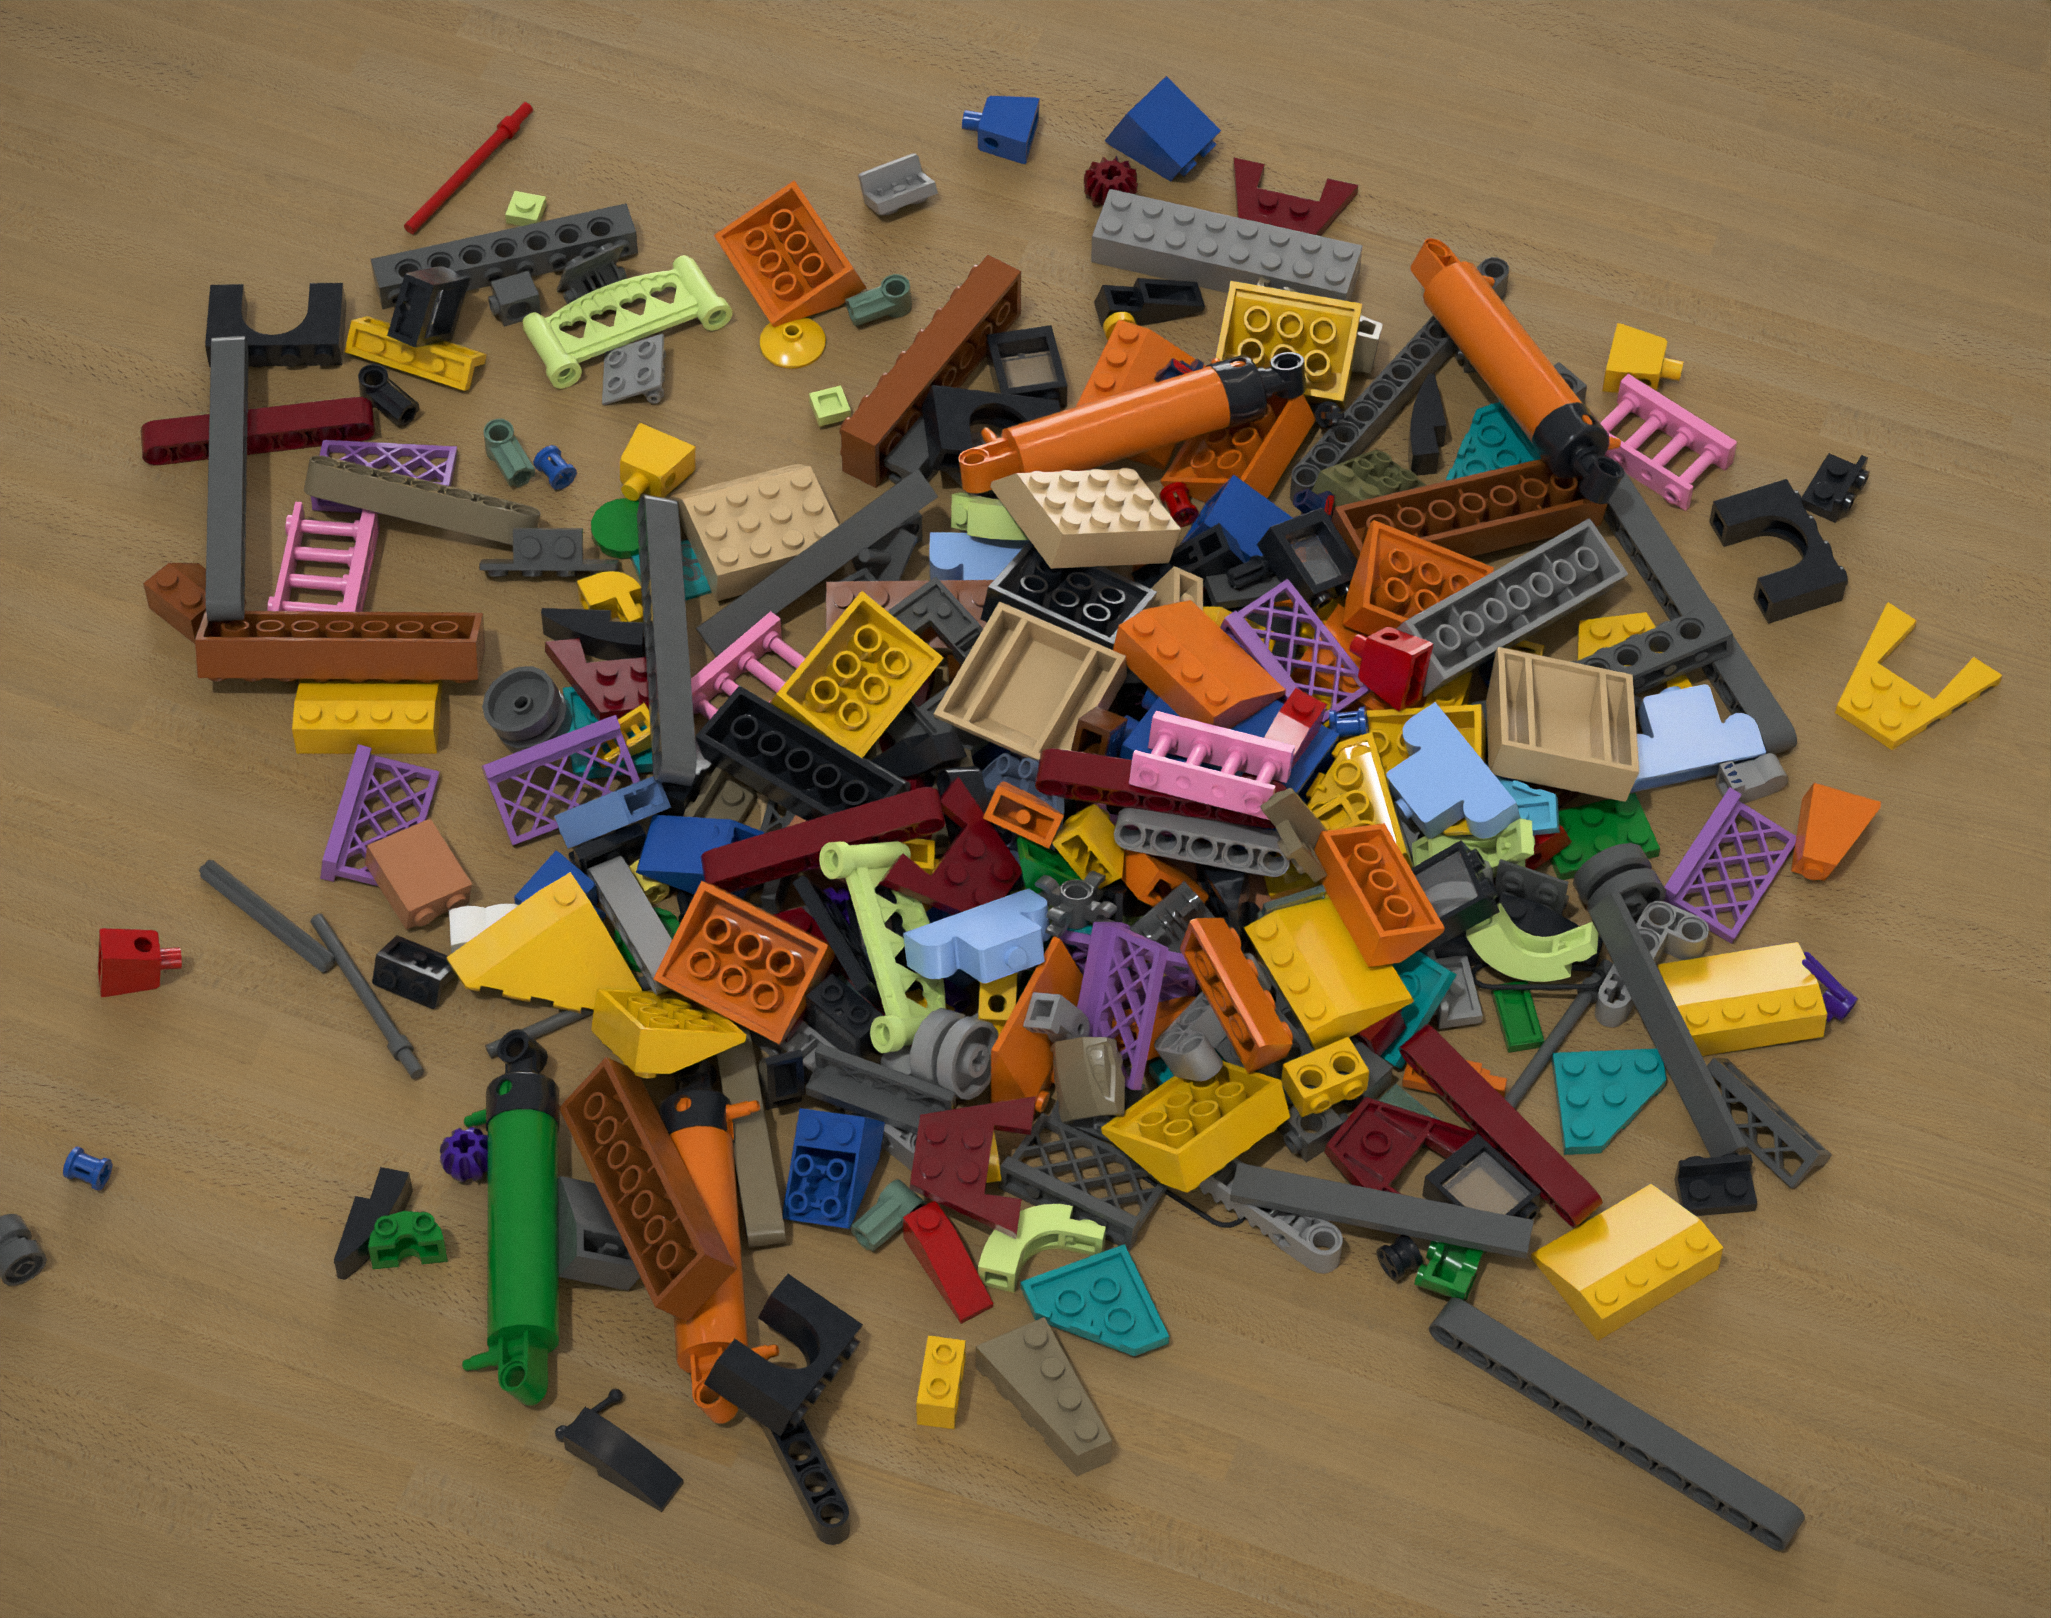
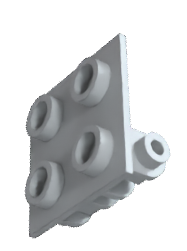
[602,333,666,405]

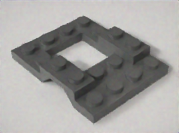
[884,577,990,781]

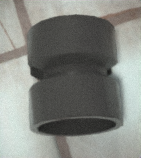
[0,1214,47,1286]

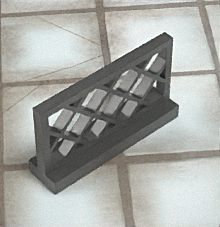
[998,1113,1168,1251]

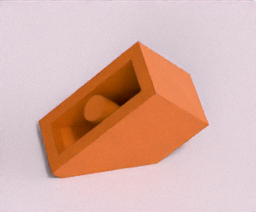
[983,781,1064,849]

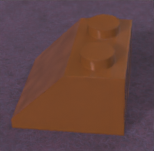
[143,563,247,644]

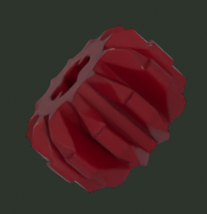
[1084,156,1138,206]

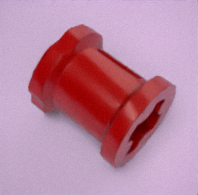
[1159,482,1199,527]

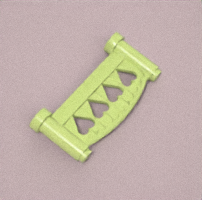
[523,255,732,389]
[819,841,946,1053]

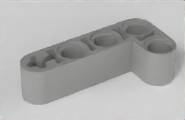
[1594,901,1709,1028]
[1154,953,1272,1081]

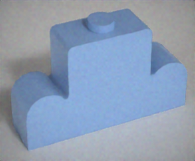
[929,532,1029,580]
[1630,684,1766,793]
[1386,702,1520,839]
[903,888,1051,983]

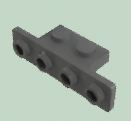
[479,528,619,577]

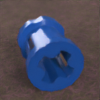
[533,445,577,490]
[1329,706,1369,741]
[63,1146,113,1191]

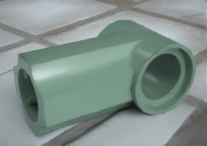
[845,274,912,326]
[483,419,535,488]
[851,1179,927,1252]

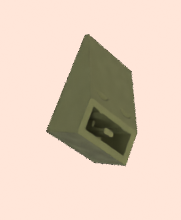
[1312,449,1427,517]

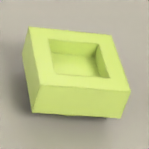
[505,191,547,226]
[809,385,851,427]

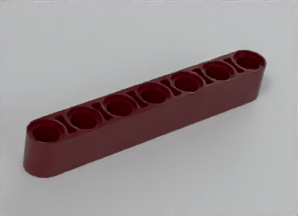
[140,397,375,465]
[1035,748,1287,829]
[700,787,945,893]
[1398,1024,1603,1228]

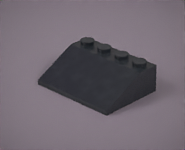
[981,540,1157,650]

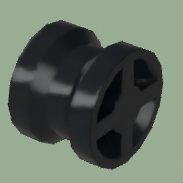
[1376,1235,1423,1281]

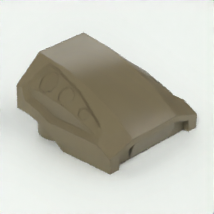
[1050,1037,1125,1124]

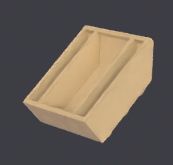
[670,463,845,601]
[990,468,1181,569]
[933,602,1127,761]
[1486,647,1639,802]

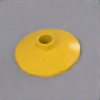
[760,317,826,369]

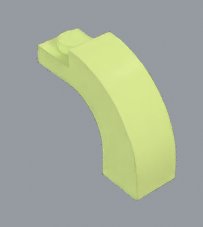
[951,492,1029,540]
[1412,819,1535,878]
[1466,903,1599,982]
[978,1204,1106,1293]

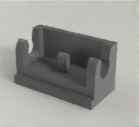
[884,416,939,484]

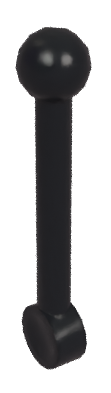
[555,1389,623,1442]

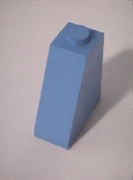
[554,776,671,849]

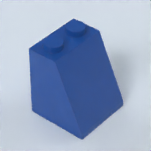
[1105,76,1221,182]
[1179,475,1293,562]

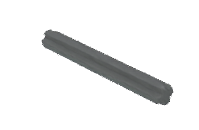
[199,860,335,972]

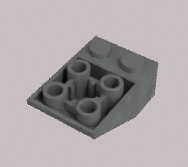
[558,1176,640,1291]

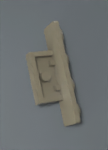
[1260,788,1328,883]

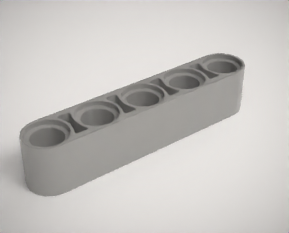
[1114,807,1290,877]
[587,856,672,996]

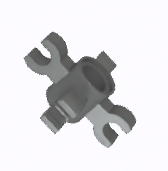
[1035,871,1118,938]

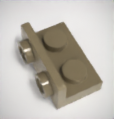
[683,766,757,823]

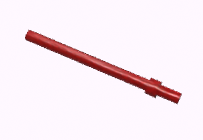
[404,102,533,234]

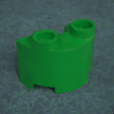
[368,1211,448,1269]
[1414,1240,1485,1301]

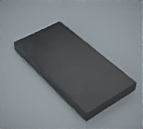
[793,875,886,1015]

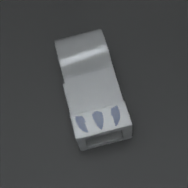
[1715,753,1788,804]
[1023,992,1090,1043]

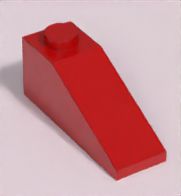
[1242,688,1327,783]
[903,1201,993,1324]

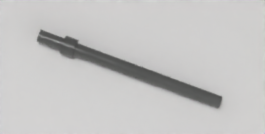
[310,914,424,1079]
[1504,959,1613,1109]

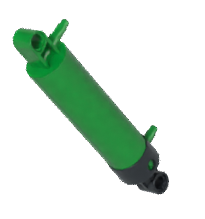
[462,1029,560,1406]

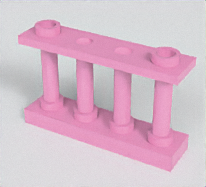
[1601,374,1737,511]
[267,502,380,612]
[691,611,805,720]
[1129,711,1295,820]

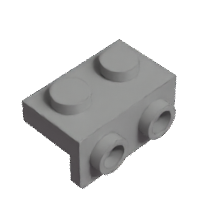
[858,153,938,215]
[1426,949,1483,1029]

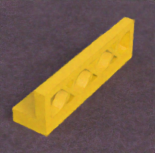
[344,316,487,391]

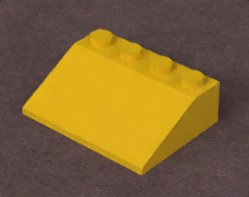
[1216,281,1362,409]
[770,591,944,758]
[292,679,442,754]
[1244,897,1414,1050]
[1657,942,1827,1056]
[591,989,746,1078]
[1101,1061,1290,1193]
[1531,1184,1724,1341]

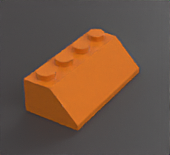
[1314,823,1445,967]
[1180,918,1293,1074]

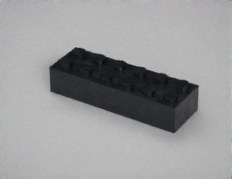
[695,685,907,821]

